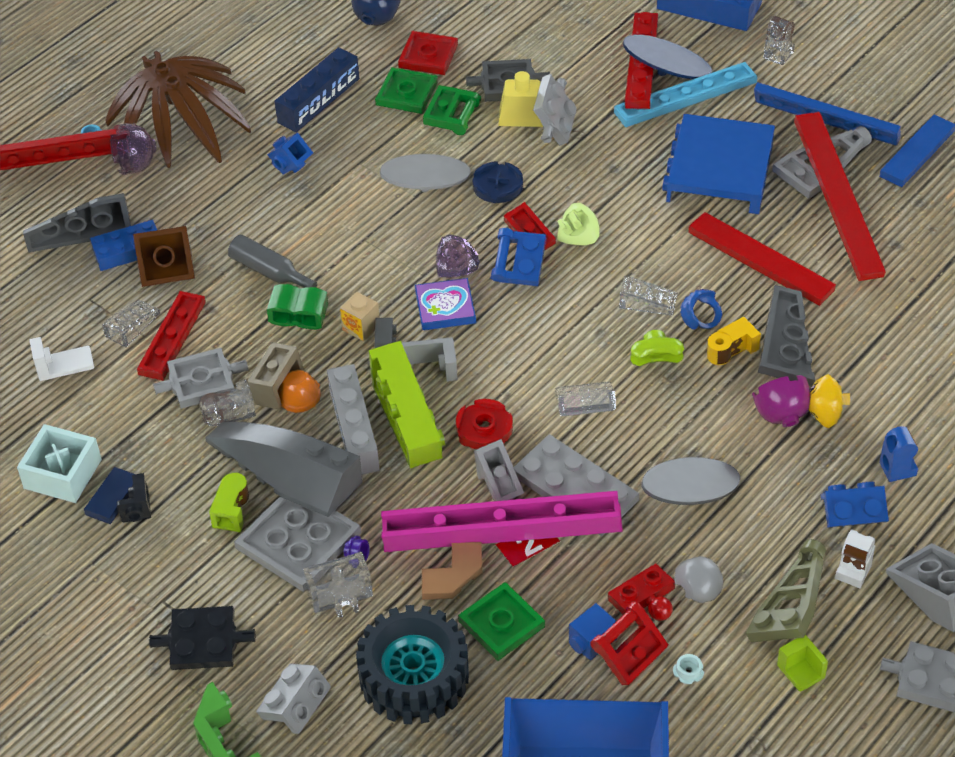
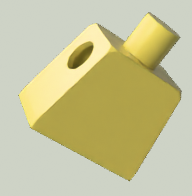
[499,71,543,127]

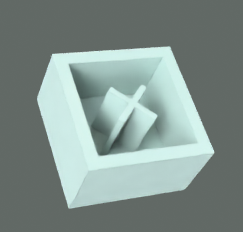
[17,424,102,503]

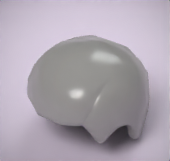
[674,556,724,603]

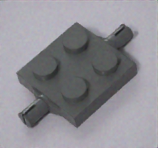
[466,59,550,102]

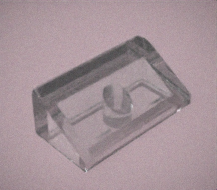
[555,382,616,416]

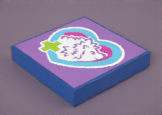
[415,278,476,331]

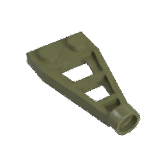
[746,539,826,642]

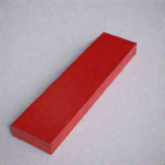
[137,291,206,381]

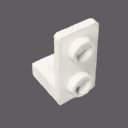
[29,337,94,381]

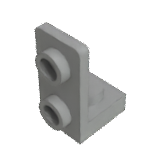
[402,337,458,382]

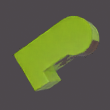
[209,473,249,532]

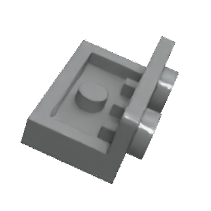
[256,664,331,734]

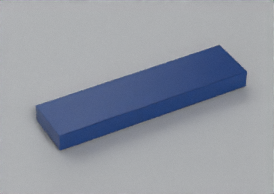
[879,114,955,187]

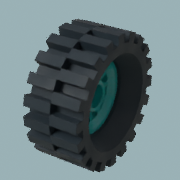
[356,605,469,724]

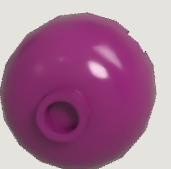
[752,375,811,427]

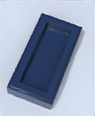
[84,467,134,525]

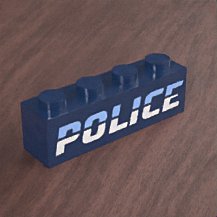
[274,47,360,133]

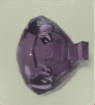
[436,234,480,278]

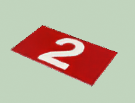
[495,537,561,567]

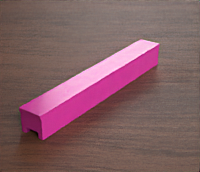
[381,491,623,552]

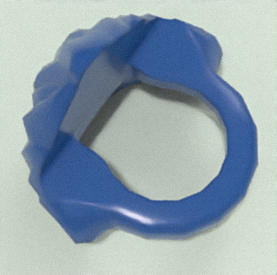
[680,289,722,330]

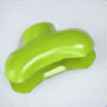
[630,330,684,366]

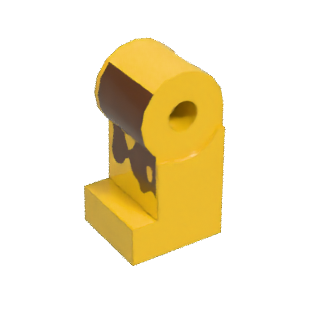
[707,317,761,365]

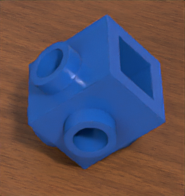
[267,133,313,174]

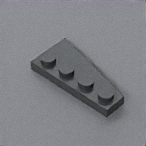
[758,285,815,387]

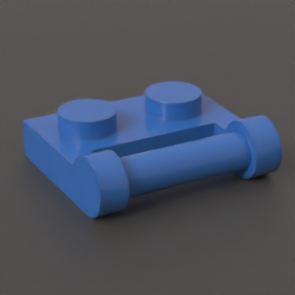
[490,228,546,286]

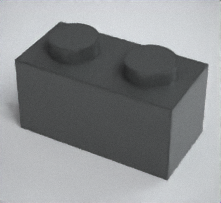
[374,318,397,348]

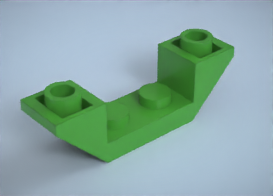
[193,682,261,757]

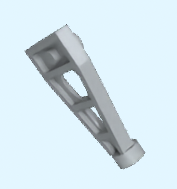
[772,126,872,199]

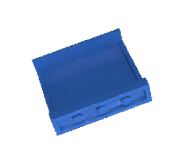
[662,114,775,214]

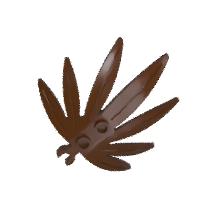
[105,51,251,168]

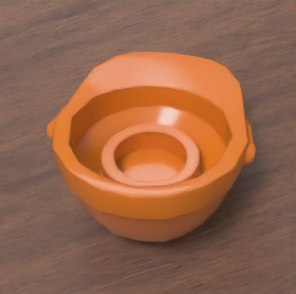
[277,370,321,413]

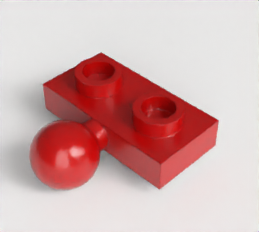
[608,563,675,621]

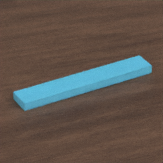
[614,62,757,128]

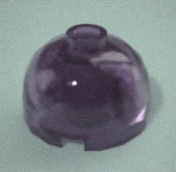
[110,123,156,175]

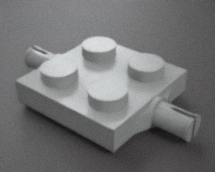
[533,74,577,146]
[153,348,249,409]
[880,641,955,712]

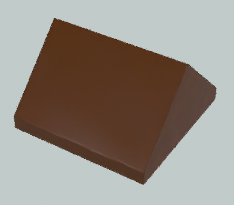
[133,226,195,287]

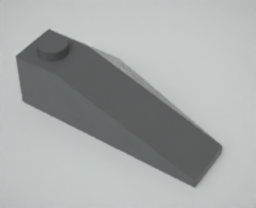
[23,193,131,253]

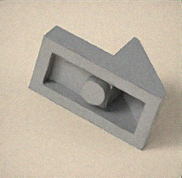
[474,439,524,501]

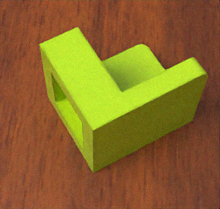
[777,634,828,691]

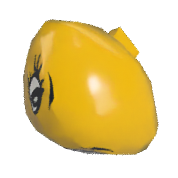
[808,374,850,429]

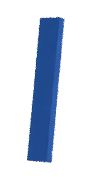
[754,82,901,146]

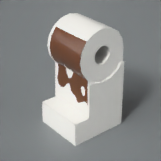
[835,529,875,589]

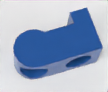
[879,426,918,482]

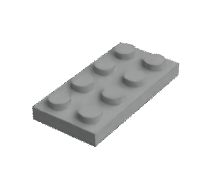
[514,434,639,536]

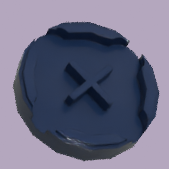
[472,161,523,203]

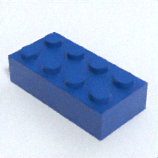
[90,220,157,271]

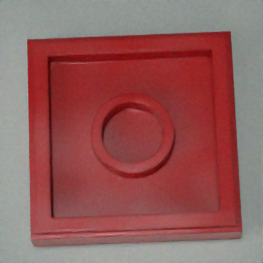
[398,31,458,75]

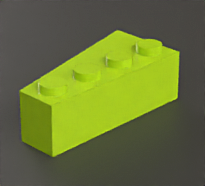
[369,341,445,469]

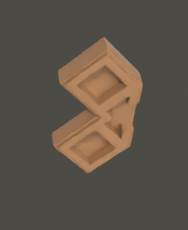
[422,542,483,600]

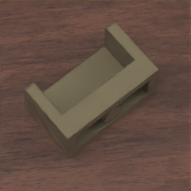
[247,342,304,409]

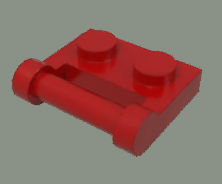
[590,601,669,685]

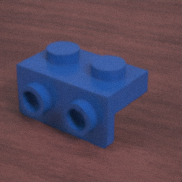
[820,482,889,528]

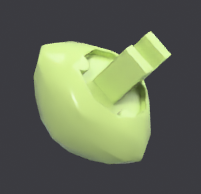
[557,203,600,246]

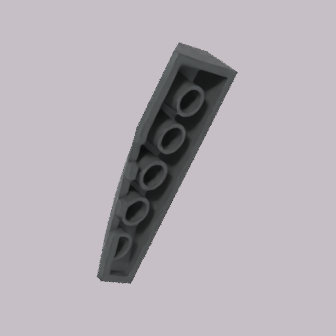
[205,421,363,517]

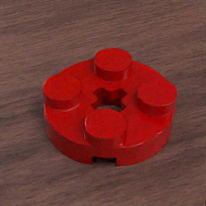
[456,399,513,449]

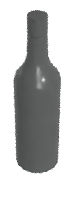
[228,234,317,288]

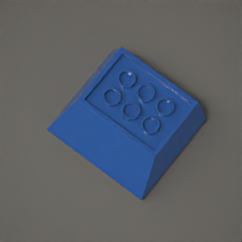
[502,697,669,757]

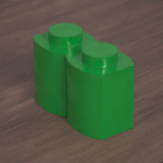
[267,284,328,330]

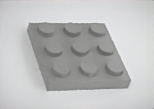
[234,497,361,592]

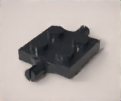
[149,606,256,670]

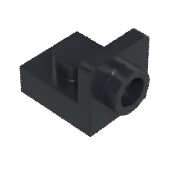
[117,473,151,523]

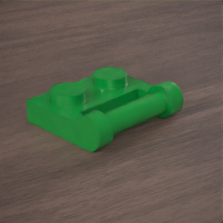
[423,85,481,135]

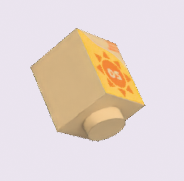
[340,291,380,341]

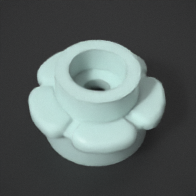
[673,654,704,684]

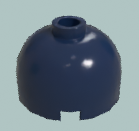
[351,0,401,26]

